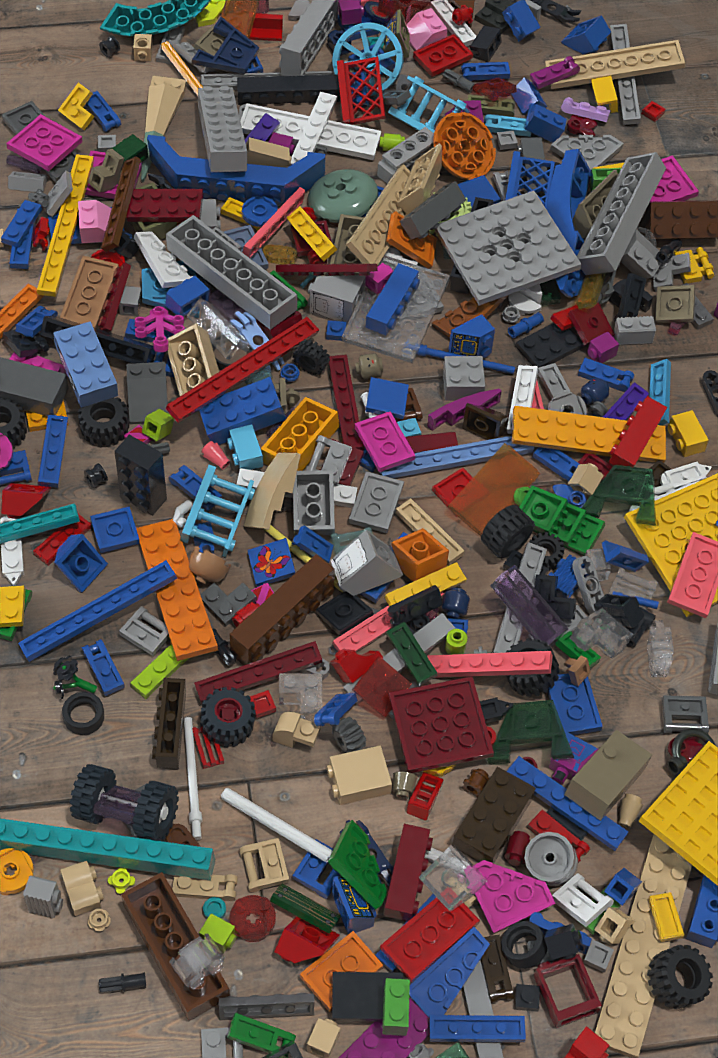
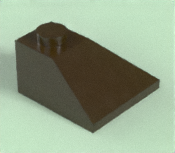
[462,403,509,440]

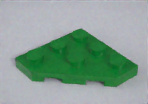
[328,820,387,910]

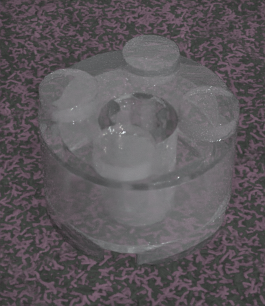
[169,933,225,990]

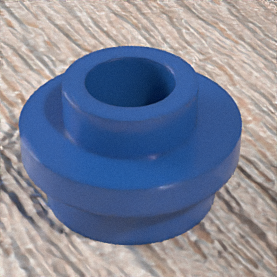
[280,364,300,382]

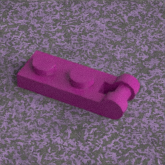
[530,56,580,89]

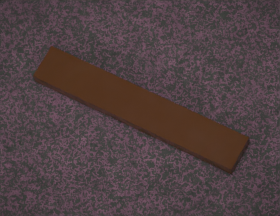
[101,156,141,252]

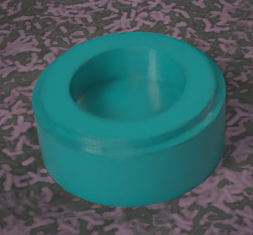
[203,897,226,919]

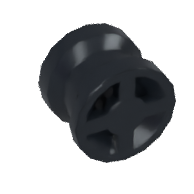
[99,36,120,57]
[84,463,108,488]

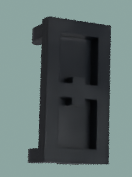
[470,26,502,63]

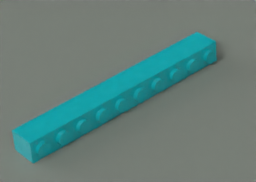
[0,818,216,881]

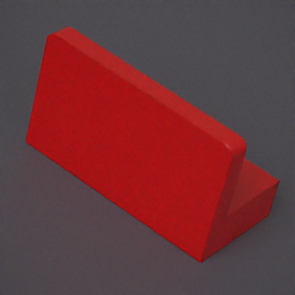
[249,13,283,41]

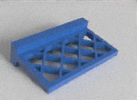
[505,151,555,210]

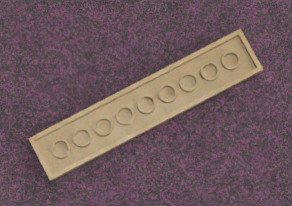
[594,834,692,1058]

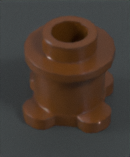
[462,768,489,798]

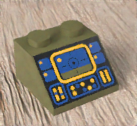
[383,9,410,61]

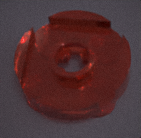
[230,895,276,942]

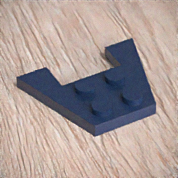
[191,17,259,74]

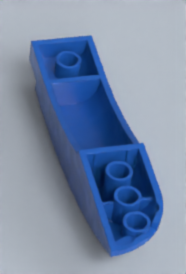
[547,149,591,297]

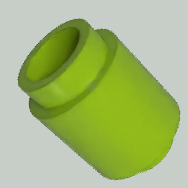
[380,133,405,151]
[445,629,468,655]

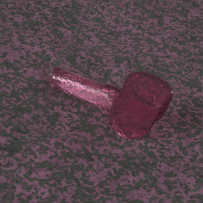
[668,322,688,335]

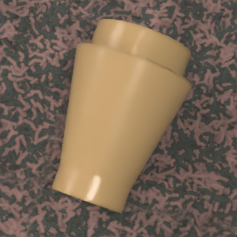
[618,794,643,829]

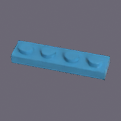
[649,359,671,425]

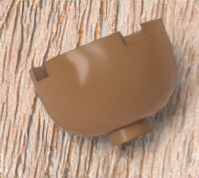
[189,547,231,585]

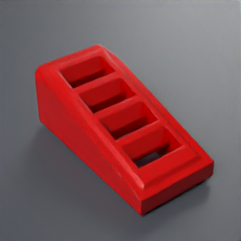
[407,772,444,820]

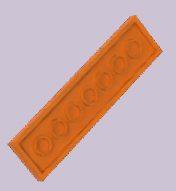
[136,519,218,661]

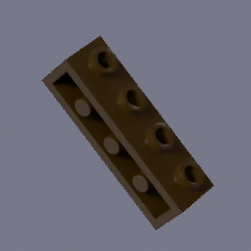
[152,678,186,769]

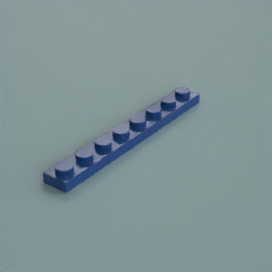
[18,560,177,662]

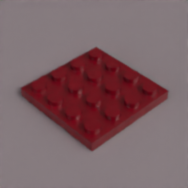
[389,676,494,773]

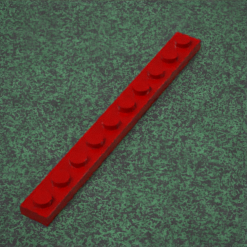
[165,317,319,423]

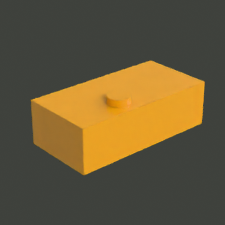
[261,397,339,471]

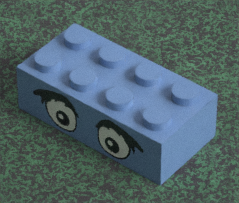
[53,321,118,408]

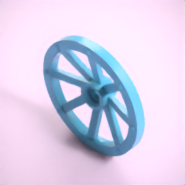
[332,22,403,96]

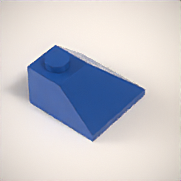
[54,534,108,593]

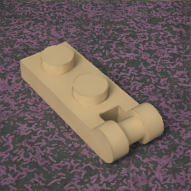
[172,874,238,901]

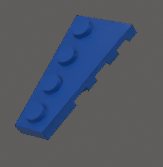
[409,927,490,1017]

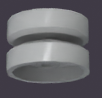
[524,832,578,887]

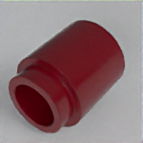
[505,831,530,866]

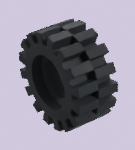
[293,340,330,375]
[529,532,565,571]

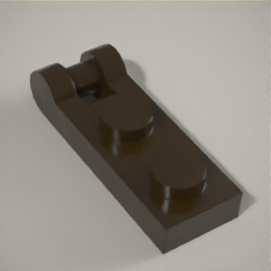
[481,934,514,1003]

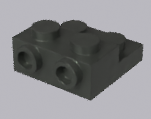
[475,0,517,34]

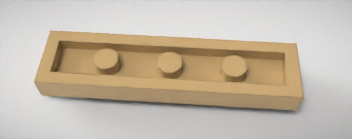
[395,498,465,565]

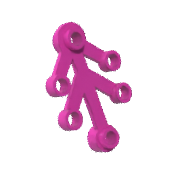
[135,306,185,352]

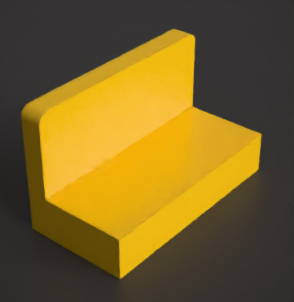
[591,76,618,113]

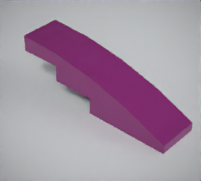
[427,389,502,431]

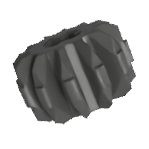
[332,717,366,753]

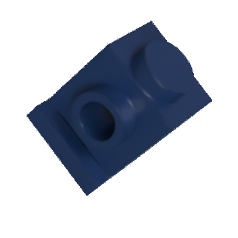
[327,30,351,56]

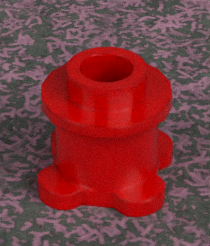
[452,5,473,25]

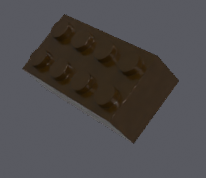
[452,766,536,864]

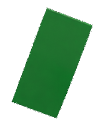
[519,486,605,556]

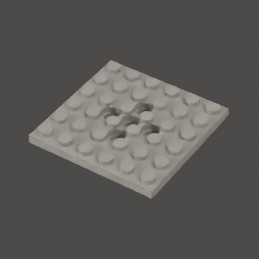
[435,191,581,305]

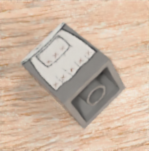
[308,275,366,327]
[331,530,403,596]

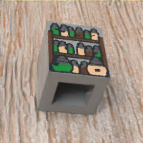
[119,286,142,317]

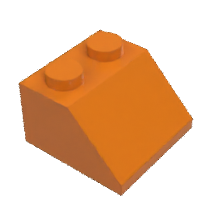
[391,528,449,582]

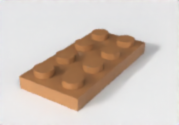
[60,256,119,328]

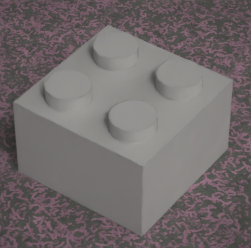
[443,356,485,401]

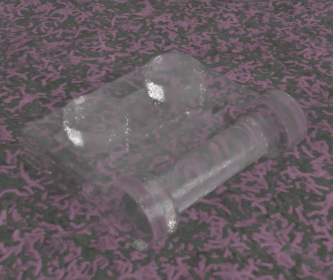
[609,568,658,610]

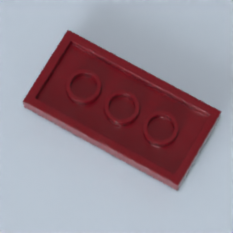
[127,189,203,222]

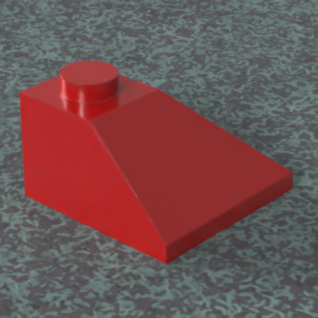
[1,483,51,518]
[274,916,340,963]

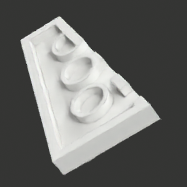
[134,232,193,288]

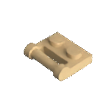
[239,838,289,892]

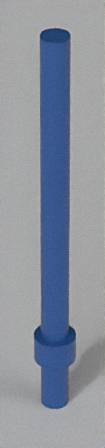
[403,343,515,374]

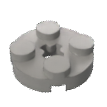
[547,392,587,415]

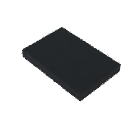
[332,972,403,1021]

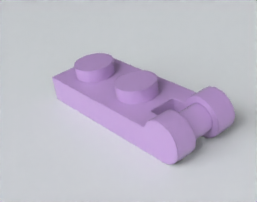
[561,97,610,122]

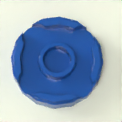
[242,196,277,227]

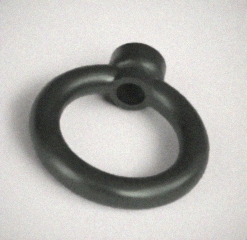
[667,728,717,775]

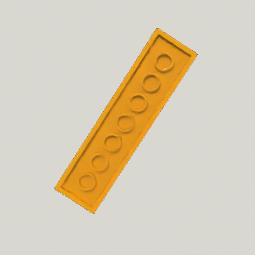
[512,406,666,463]

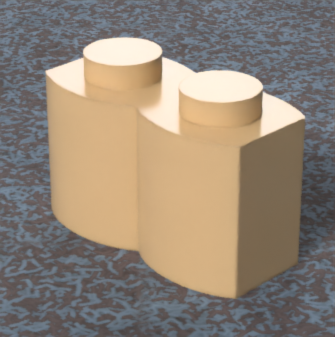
[61,861,104,916]

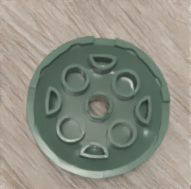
[308,169,378,223]

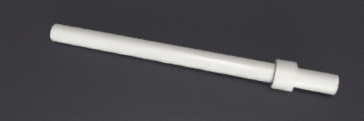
[184,717,203,840]

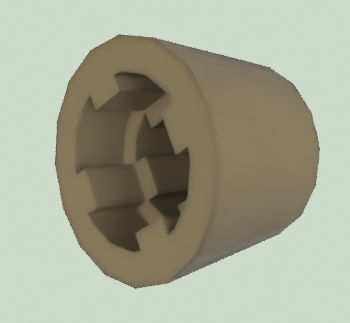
[393,772,417,799]

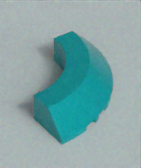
[100,0,211,36]

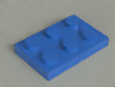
[547,674,603,735]

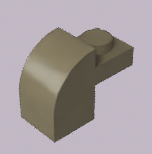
[88,149,124,192]

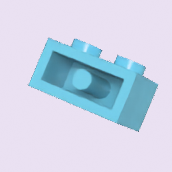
[227,424,263,470]

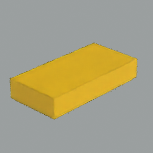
[648,892,684,942]

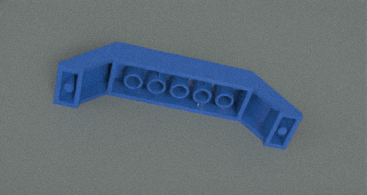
[147,135,325,206]

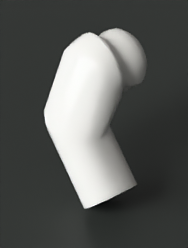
[173,500,193,528]

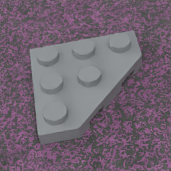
[550,135,624,170]

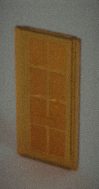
[448,443,540,536]

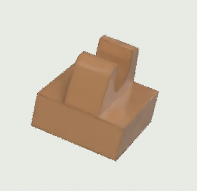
[564,656,591,686]

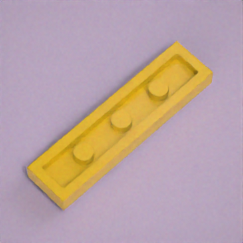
[287,206,338,262]
[385,562,467,606]

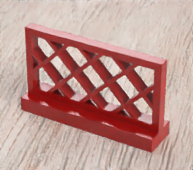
[337,56,386,125]

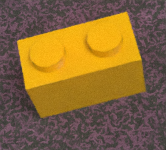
[668,410,709,457]

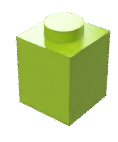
[142,409,175,441]
[199,913,237,954]

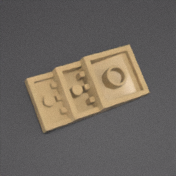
[244,453,301,530]

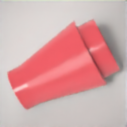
[201,441,230,470]

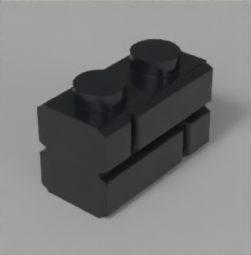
[595,594,644,629]

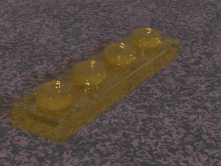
[577,272,607,309]

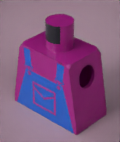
[549,729,598,785]

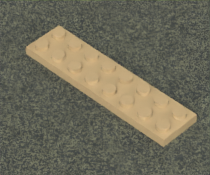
[545,40,685,89]
[346,164,410,266]

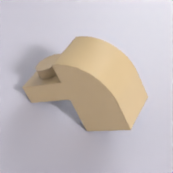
[273,712,321,748]

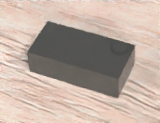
[0,357,69,416]

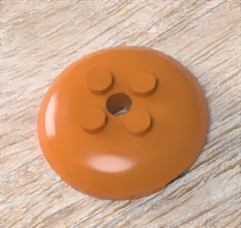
[433,112,496,180]

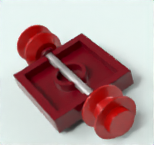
[291,207,332,264]

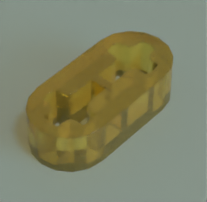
[263,244,297,264]

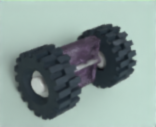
[70,764,179,841]

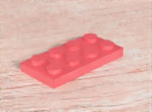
[667,532,718,618]

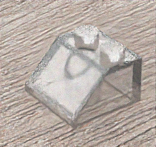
[419,845,488,912]

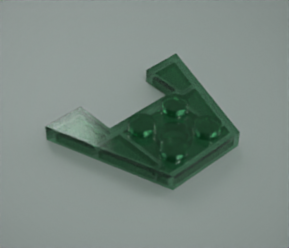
[582,465,656,526]
[487,700,574,765]

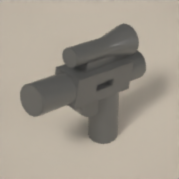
[19,189,49,207]

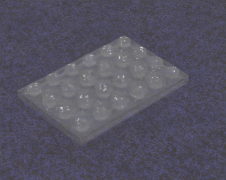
[342,255,450,363]

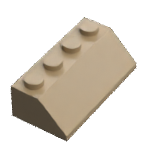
[397,143,442,214]
[167,324,226,396]

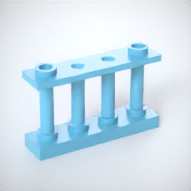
[388,76,470,133]
[180,465,256,557]

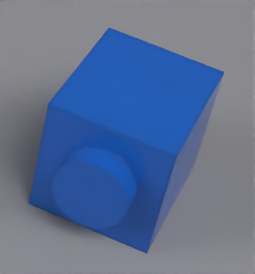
[604,868,642,906]

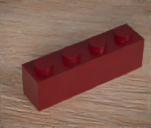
[384,823,433,921]

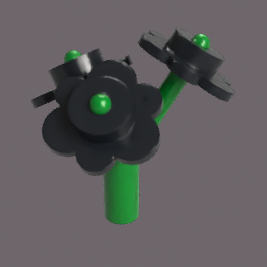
[53,655,97,699]

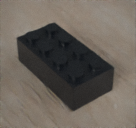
[114,434,167,516]

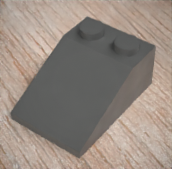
[126,362,168,424]

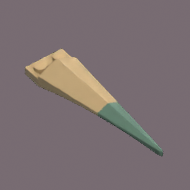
[141,76,187,183]

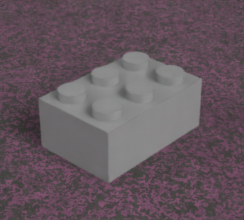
[293,470,335,536]

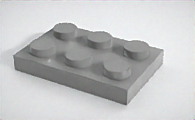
[349,471,404,533]

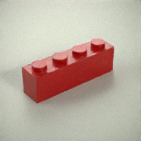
[609,396,668,474]

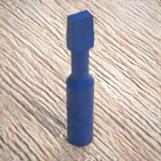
[612,591,659,609]

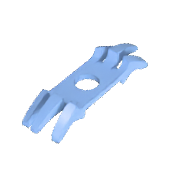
[230,311,285,374]

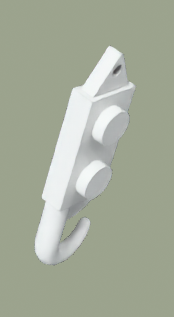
[642,462,712,495]
[0,516,24,586]

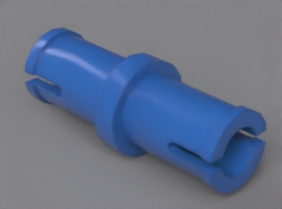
[508,312,544,338]

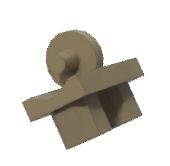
[274,378,300,417]

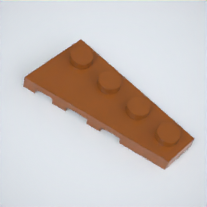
[432,295,508,338]

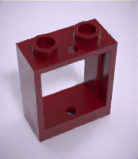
[534,954,602,1028]

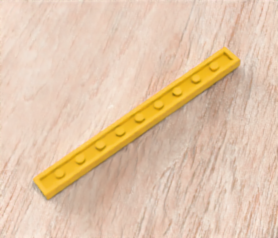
[37,154,94,297]

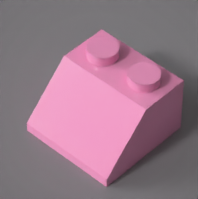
[407,8,447,51]
[78,200,112,243]

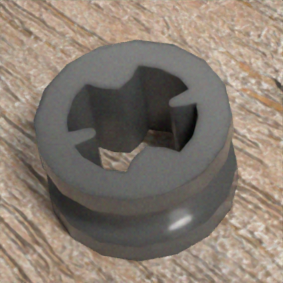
[588,401,608,417]

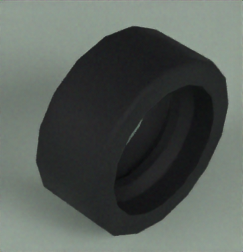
[62,691,104,735]
[501,921,548,969]

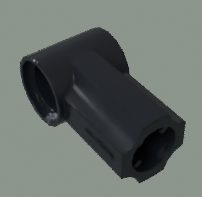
[619,606,656,647]

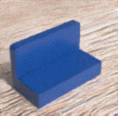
[510,77,547,115]
[602,540,649,572]

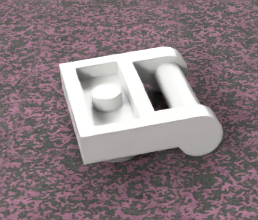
[552,873,614,927]

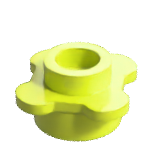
[108,868,135,894]

